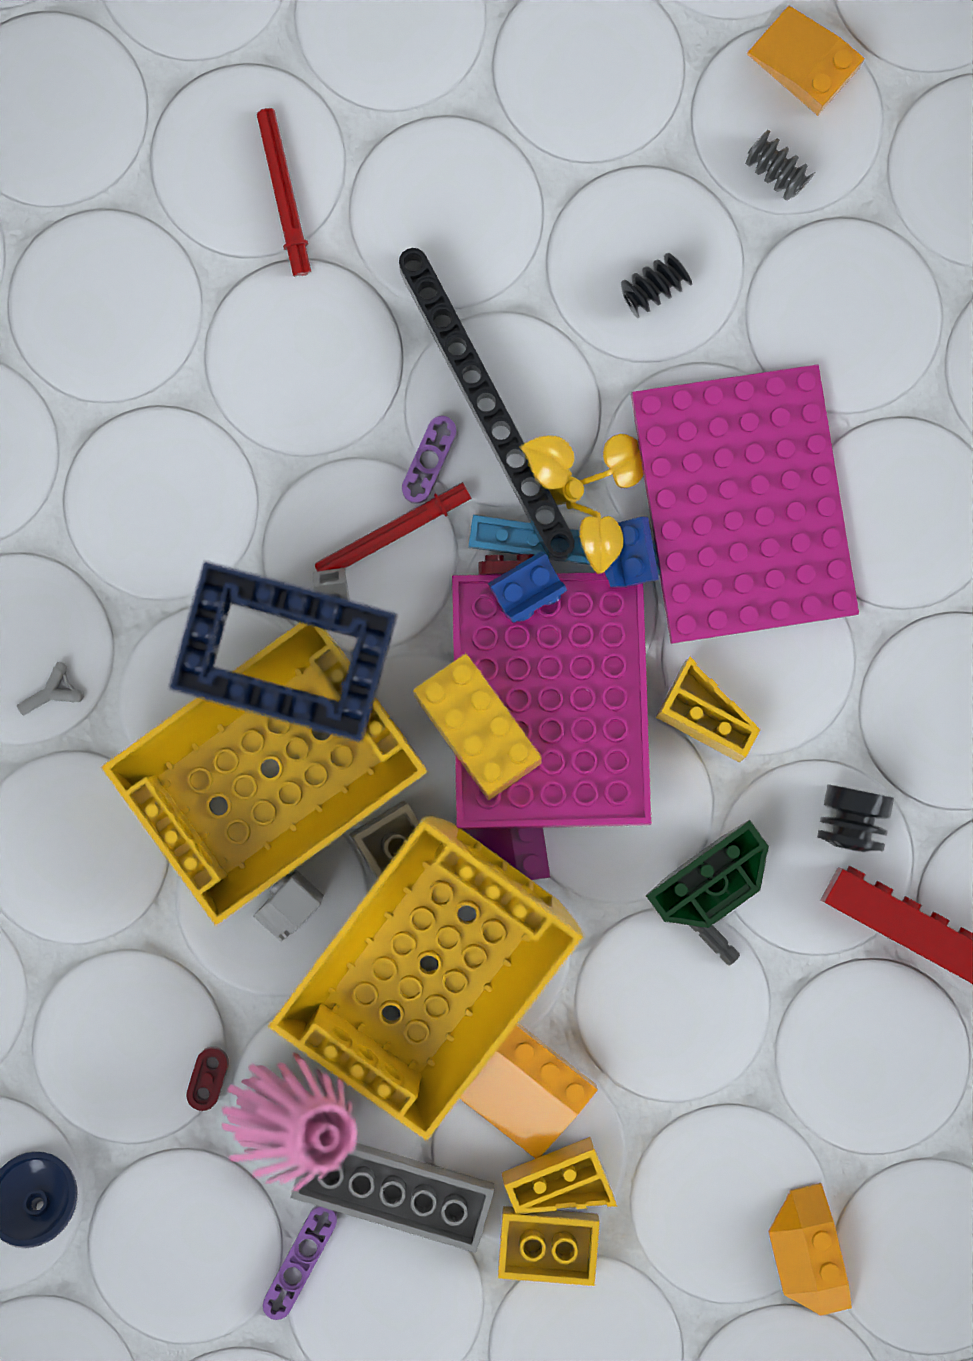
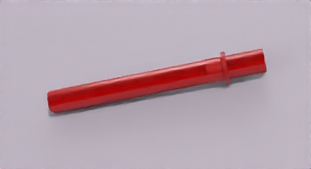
[257,108,311,277]
[315,482,472,572]

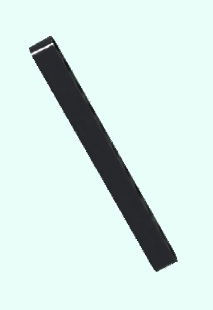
[399,248,575,561]

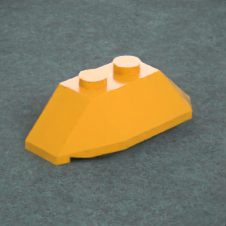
[768,1183,852,1315]

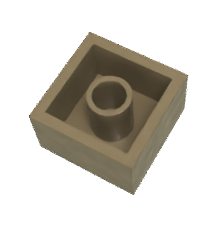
[349,801,420,880]

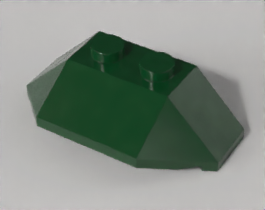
[645,820,769,928]

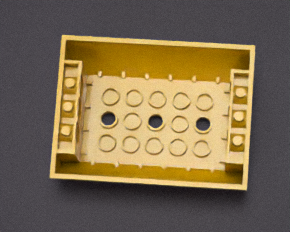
[101,623,427,926]
[268,816,583,1141]

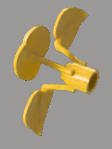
[521,434,644,574]

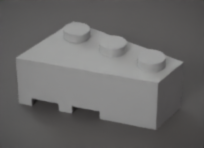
[253,870,324,941]

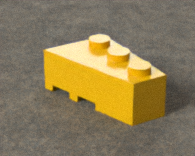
[655,656,761,762]
[501,1137,617,1214]

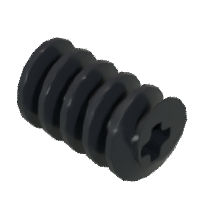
[621,253,693,318]

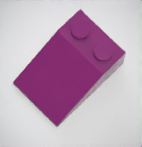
[462,828,550,880]

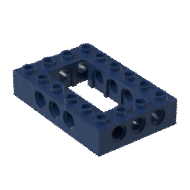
[168,561,398,742]

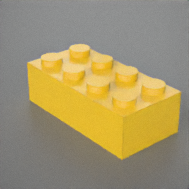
[413,653,542,801]

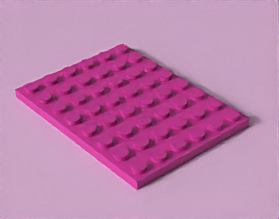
[631,364,859,644]
[452,572,651,829]

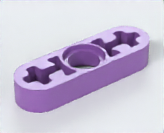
[402,416,456,504]

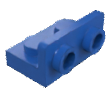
[605,516,659,588]
[488,551,568,623]

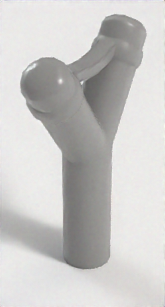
[17,662,83,716]

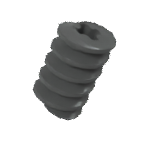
[745,130,815,201]

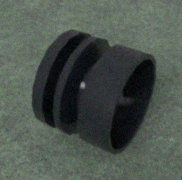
[817,784,894,852]

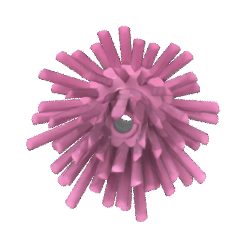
[222,1053,357,1191]

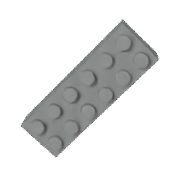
[290,1143,495,1253]

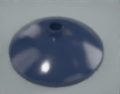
[0,1152,78,1248]

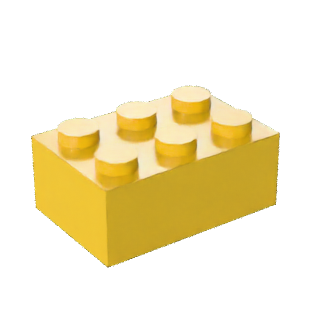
[498,1206,600,1286]

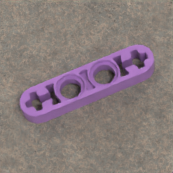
[263,1206,338,1320]

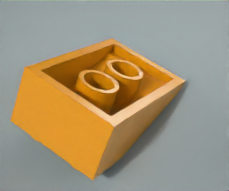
[747,6,865,116]

